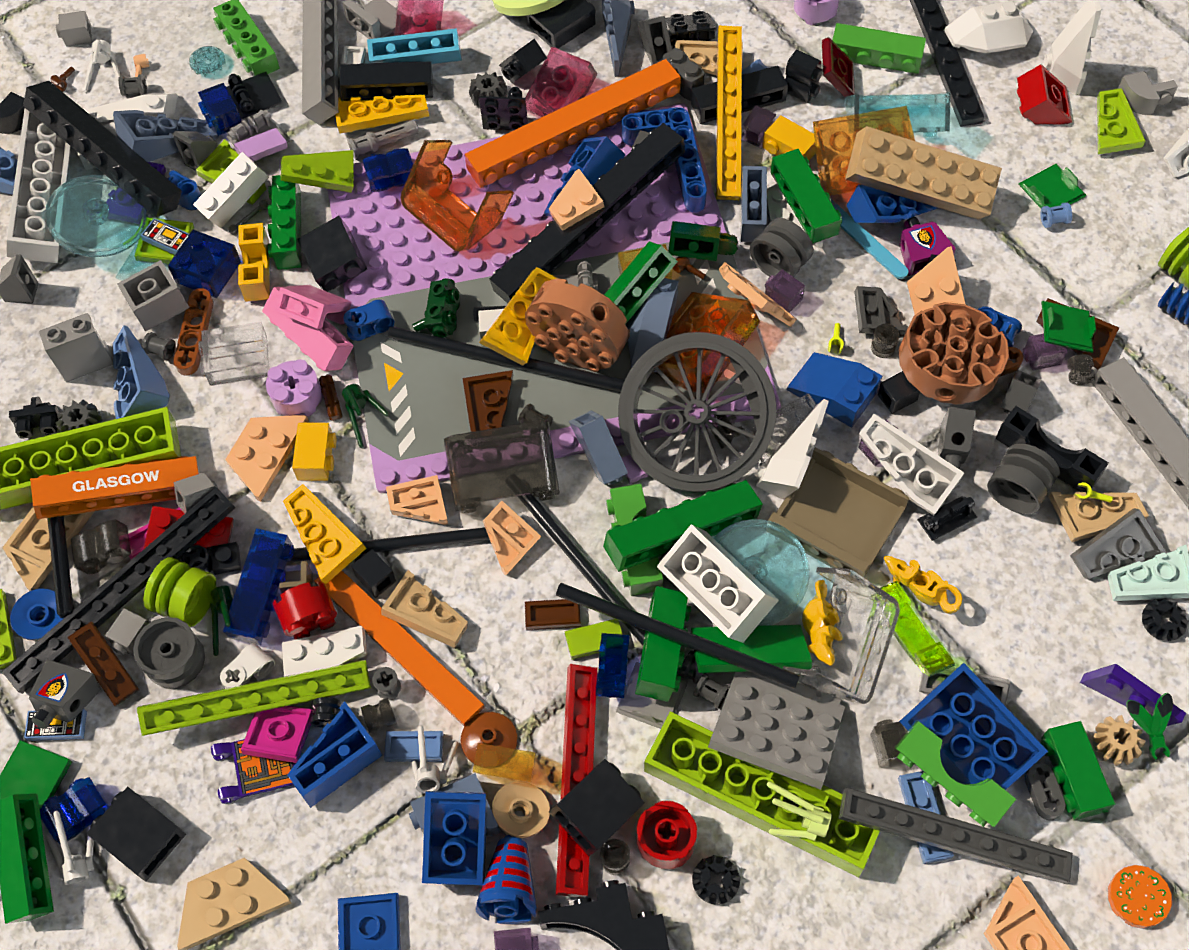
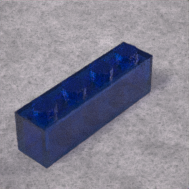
[223,528,294,645]

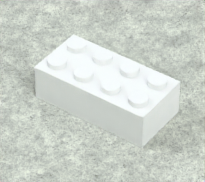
[657,524,779,643]

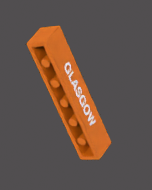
[30,456,199,519]

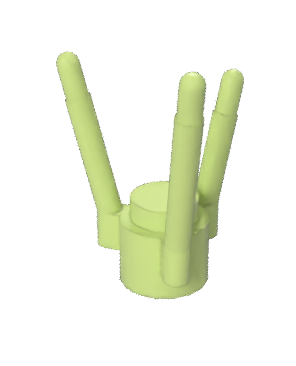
[767,782,831,841]

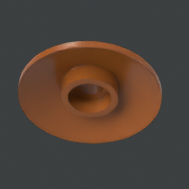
[461,712,518,768]

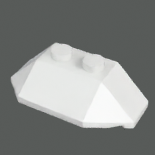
[944,1,1033,53]

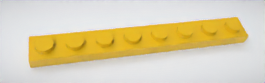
[716,25,742,200]

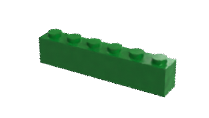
[603,480,763,572]

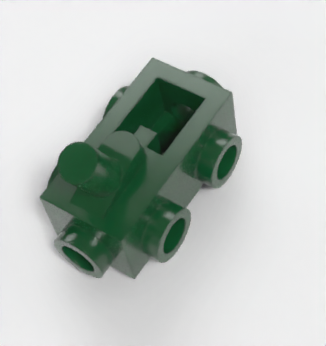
[412,278,460,338]

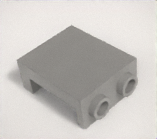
[39,313,113,382]

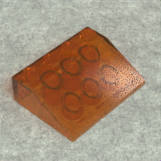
[813,106,915,196]
[654,292,760,393]

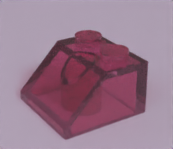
[394,0,444,36]

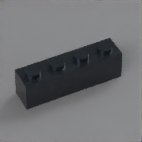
[340,61,433,101]
[691,66,788,124]

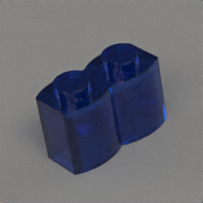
[362,148,417,192]
[40,777,110,845]

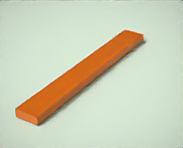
[314,571,485,726]

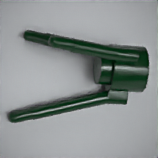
[342,384,389,448]
[210,585,255,656]

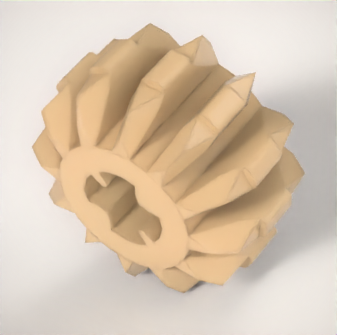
[1092,715,1145,766]

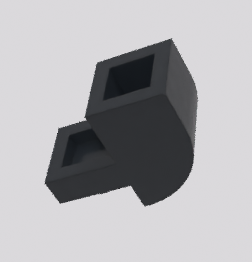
[0,92,25,134]

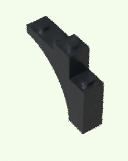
[538,880,669,950]

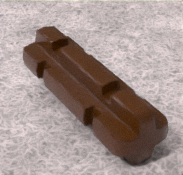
[319,374,343,421]

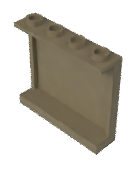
[766,447,909,583]

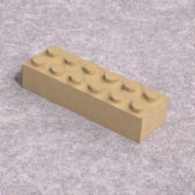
[845,126,1002,220]

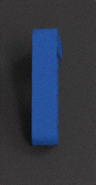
[622,107,707,213]

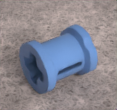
[1040,202,1073,228]

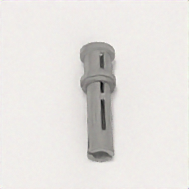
[347,119,419,159]

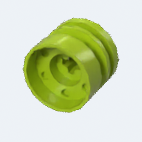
[1158,227,1189,290]
[143,557,217,627]

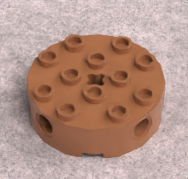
[525,278,630,372]
[899,302,1009,405]

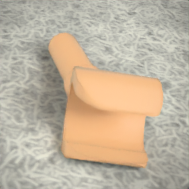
[133,54,149,77]

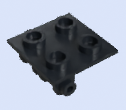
[665,11,716,45]
[224,72,283,120]
[479,86,528,130]

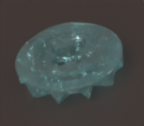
[189,46,226,77]

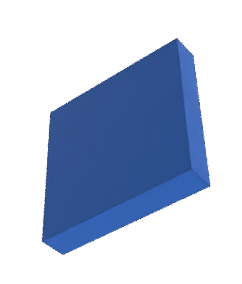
[338,893,401,950]

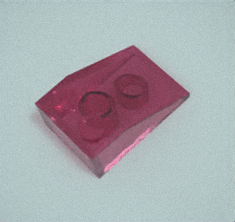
[525,47,598,117]

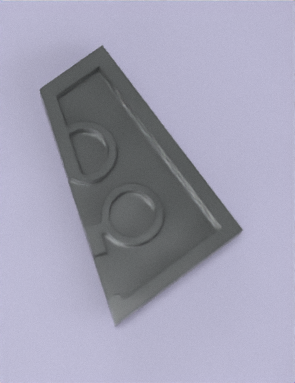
[1070,508,1167,579]

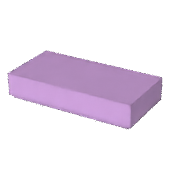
[234,128,288,161]

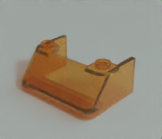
[401,140,514,251]

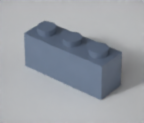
[740,166,767,242]

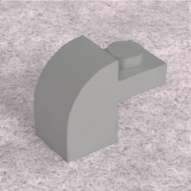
[1118,71,1178,115]

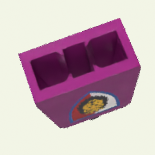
[899,217,956,276]

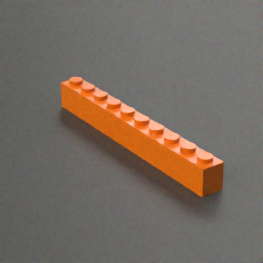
[465,59,681,188]

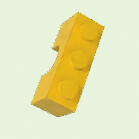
[238,223,270,302]

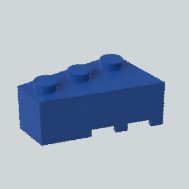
[287,701,383,808]

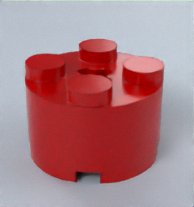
[273,581,337,640]
[637,801,697,869]

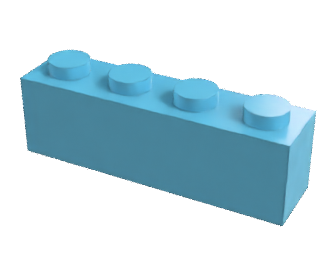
[367,28,462,64]

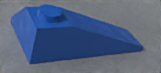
[544,136,626,216]
[846,185,938,223]

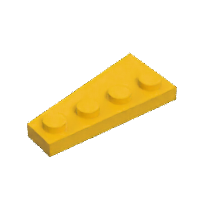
[335,95,429,134]
[479,267,556,366]
[283,484,366,585]

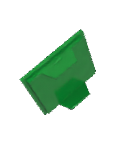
[1018,164,1086,208]
[1041,301,1096,353]

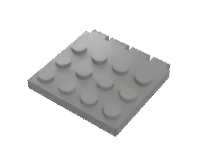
[708,671,845,790]

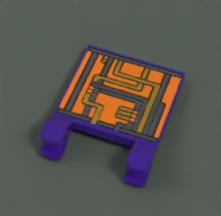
[211,739,295,804]

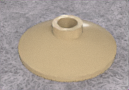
[492,782,550,838]

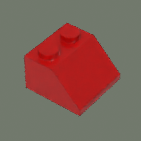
[1017,64,1072,124]

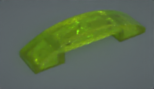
[872,581,955,677]

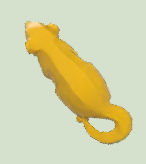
[884,556,962,614]
[802,580,843,666]

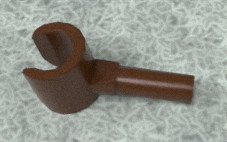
[50,66,75,92]
[673,256,706,280]

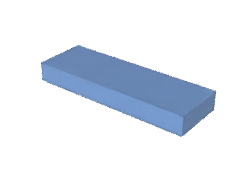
[898,771,954,864]

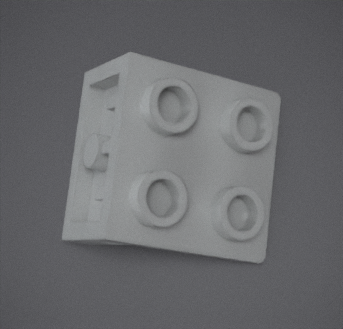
[342,0,408,39]

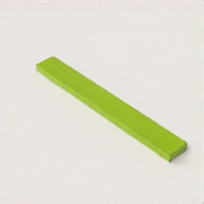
[137,660,371,736]

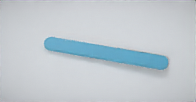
[831,199,908,279]

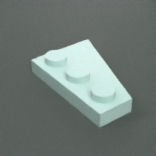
[1108,545,1189,601]

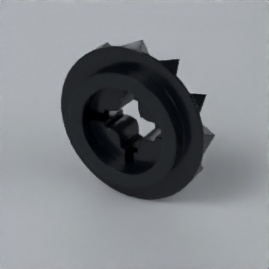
[1142,598,1189,641]
[692,855,740,905]

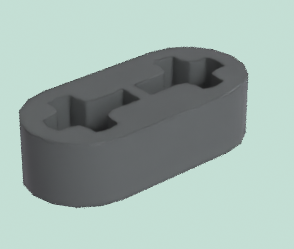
[1025,763,1066,820]

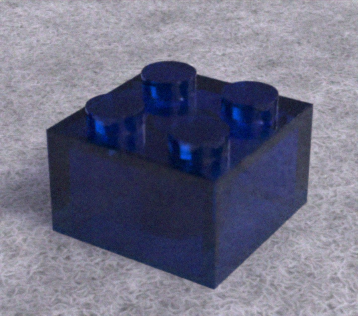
[168,230,241,298]

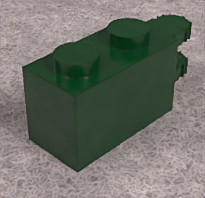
[668,221,738,261]

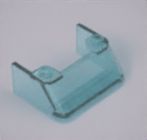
[845,92,951,139]

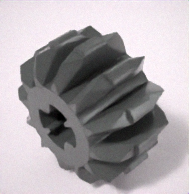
[469,72,508,107]
[56,399,103,432]

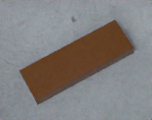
[67,621,140,706]

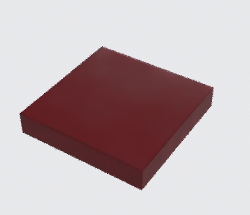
[822,37,855,101]

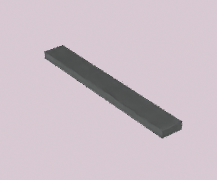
[839,788,1073,884]

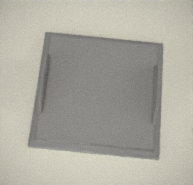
[616,662,688,729]

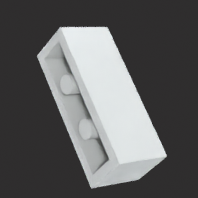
[193,152,269,228]

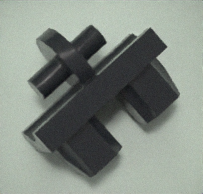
[9,396,59,439]

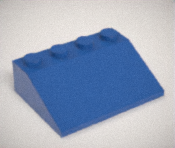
[899,663,1048,790]

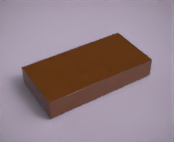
[525,599,581,631]

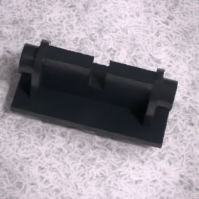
[917,496,977,541]

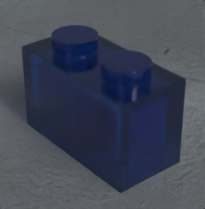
[198,83,242,136]

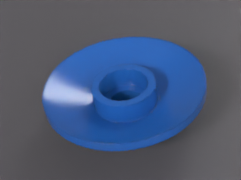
[10,589,64,640]

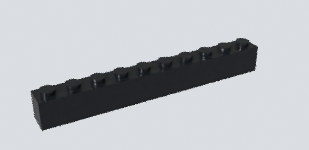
[489,123,685,303]

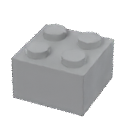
[117,260,190,332]

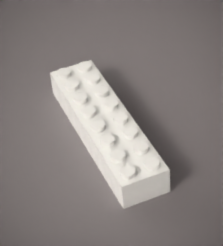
[7,97,76,263]

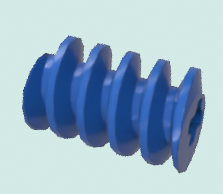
[1158,281,1189,325]

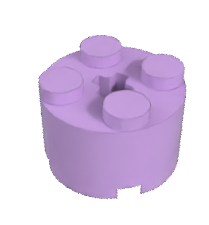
[794,0,839,25]
[266,359,323,417]

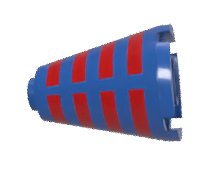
[476,835,537,924]

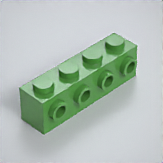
[213,0,280,76]

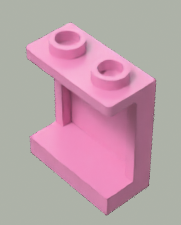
[274,285,352,329]

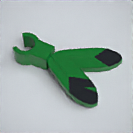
[1126,693,1173,760]

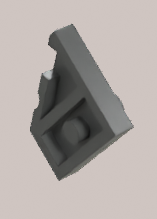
[854,286,908,336]

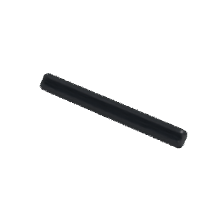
[47,516,74,618]

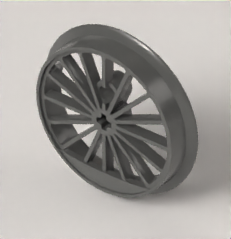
[618,332,776,491]

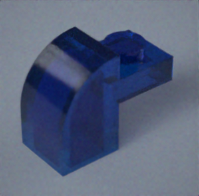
[596,633,630,698]

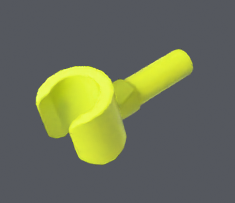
[827,323,844,354]
[1074,483,1113,503]

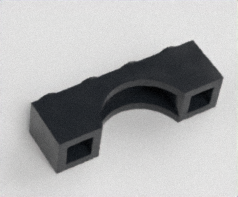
[995,406,1109,494]

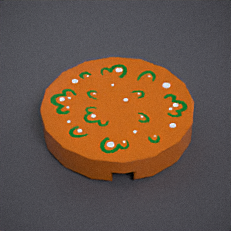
[1108,865,1172,929]

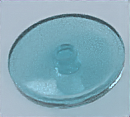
[45,175,147,257]
[714,519,810,626]

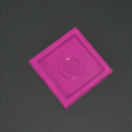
[241,706,314,763]

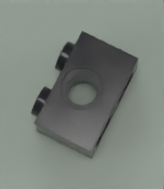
[499,38,548,83]

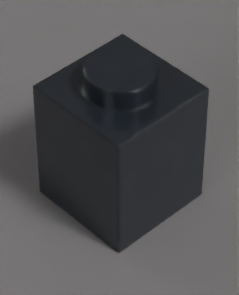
[878,371,920,414]
[351,549,396,598]

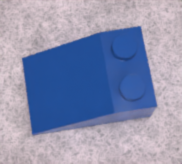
[786,352,883,428]
[422,791,486,885]

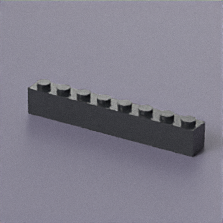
[23,81,182,217]

